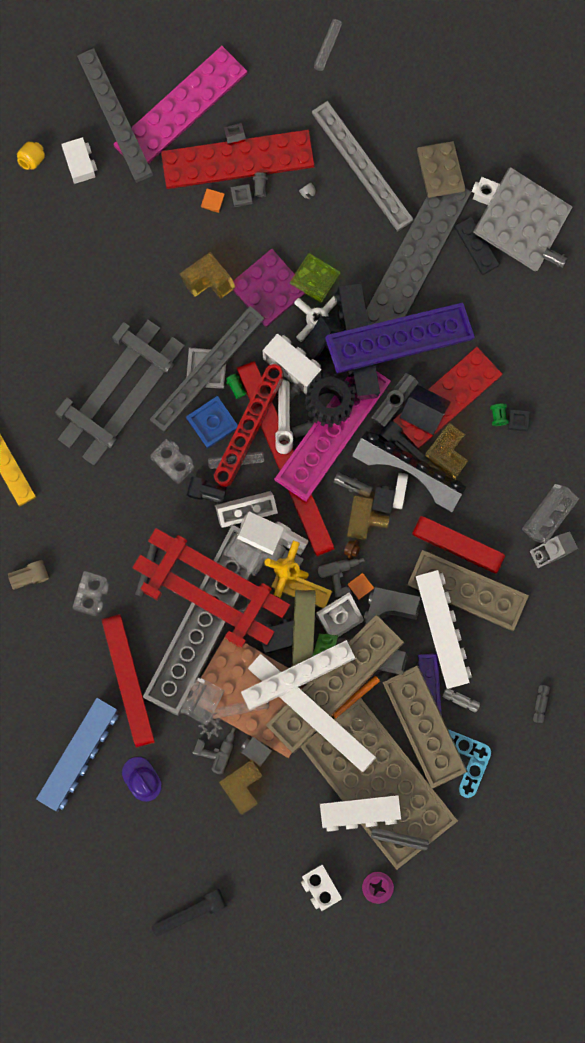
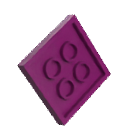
[229,249,309,327]

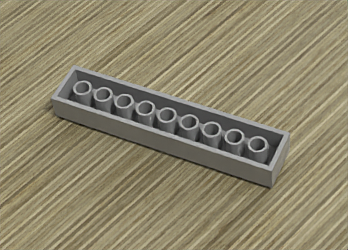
[143,525,264,716]

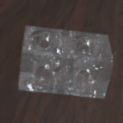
[150,439,194,485]
[72,571,109,617]

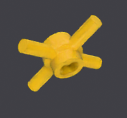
[265,540,309,598]

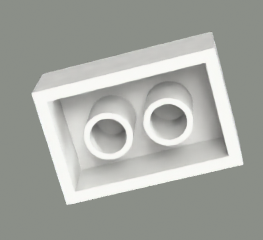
[263,334,322,395]

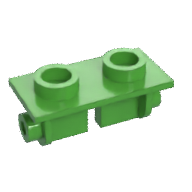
[313,634,338,656]

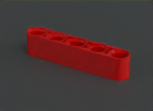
[412,516,505,573]

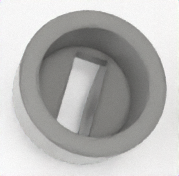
[299,183,316,199]

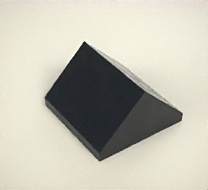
[400,384,451,435]

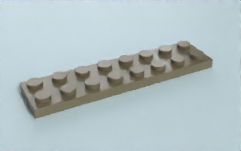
[266,615,404,753]

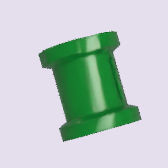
[490,404,509,426]

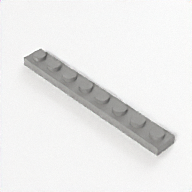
[312,101,413,232]

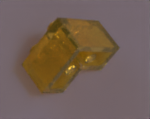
[180,252,235,299]
[425,423,468,479]
[219,760,263,815]

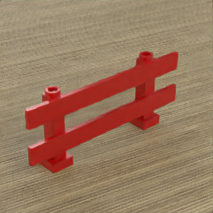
[132,528,290,649]

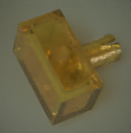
[347,496,389,540]

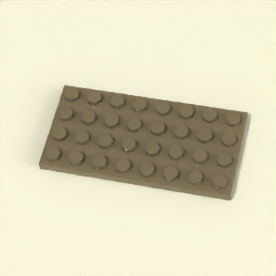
[300,698,458,870]

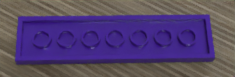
[325,303,475,373]

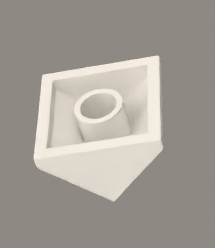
[237,511,284,555]
[316,593,364,637]

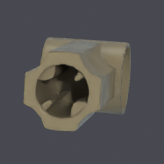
[8,560,49,590]

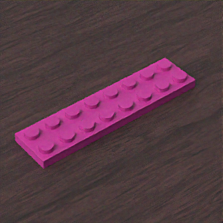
[114,46,248,164]
[275,371,391,501]

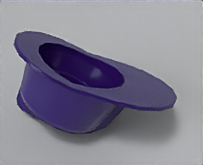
[122,757,161,801]

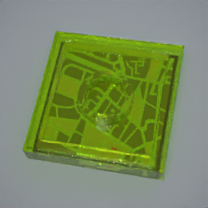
[290,253,341,303]

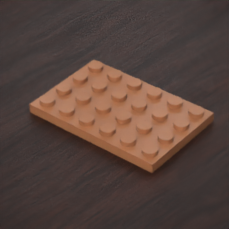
[188,637,305,758]

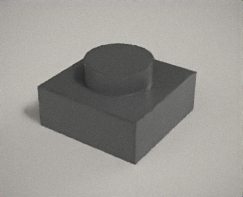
[224,123,246,143]
[231,184,252,207]

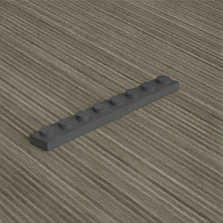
[77,48,153,183]
[150,306,264,433]

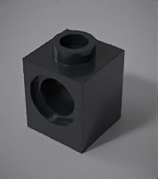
[371,485,395,516]

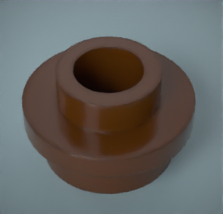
[344,540,360,559]

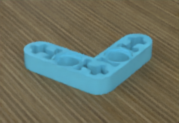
[449,730,491,798]

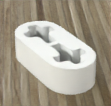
[392,473,408,509]

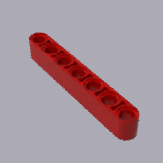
[214,364,284,487]
[102,614,155,748]

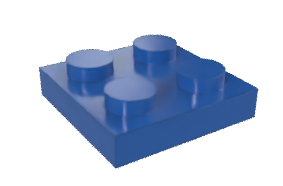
[186,396,238,449]

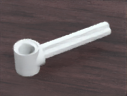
[275,380,293,454]

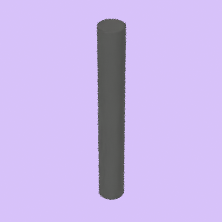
[135,544,158,597]

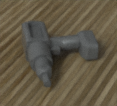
[318,558,365,598]
[193,727,235,775]

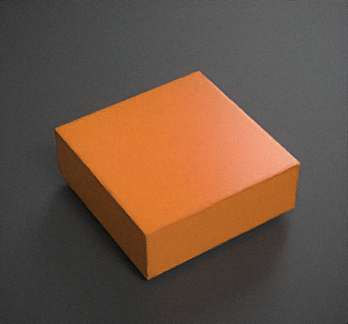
[201,189,225,213]
[347,573,374,600]

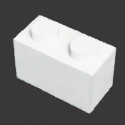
[62,137,97,184]

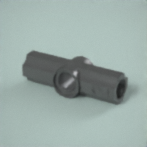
[371,373,419,428]

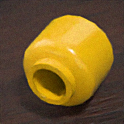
[17,142,45,170]

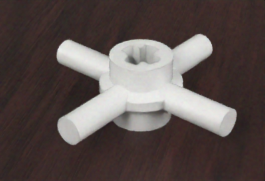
[294,296,336,342]

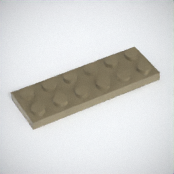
[407,550,529,631]
[383,666,468,789]

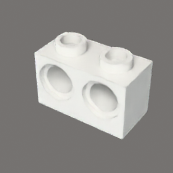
[301,865,342,911]

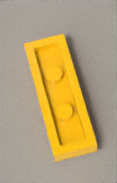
[271,574,332,609]

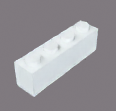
[320,795,401,832]

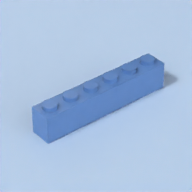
[36,698,119,812]

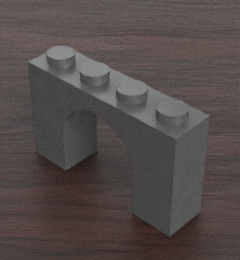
[364,587,422,675]

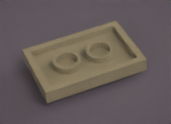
[417,141,465,198]

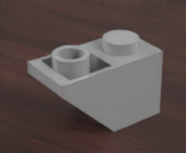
[530,532,578,568]

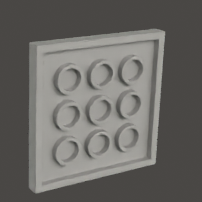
[473,167,572,272]

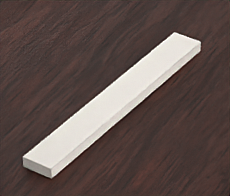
[248,654,376,773]

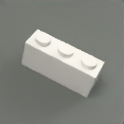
[215,491,278,527]

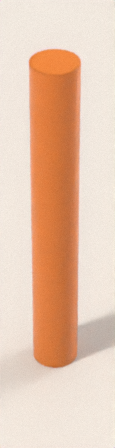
[333,676,380,718]

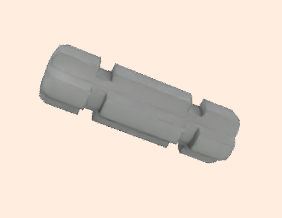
[443,688,480,712]

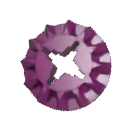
[362,872,394,904]

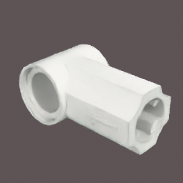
[276,522,308,556]

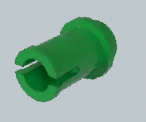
[226,374,247,399]

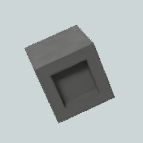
[241,737,272,767]

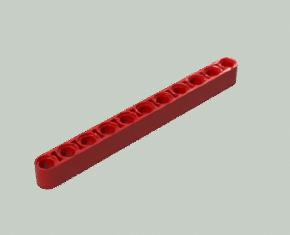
[237,361,334,557]

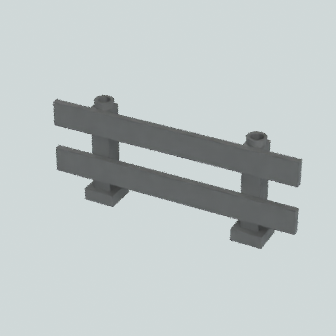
[55,320,185,466]

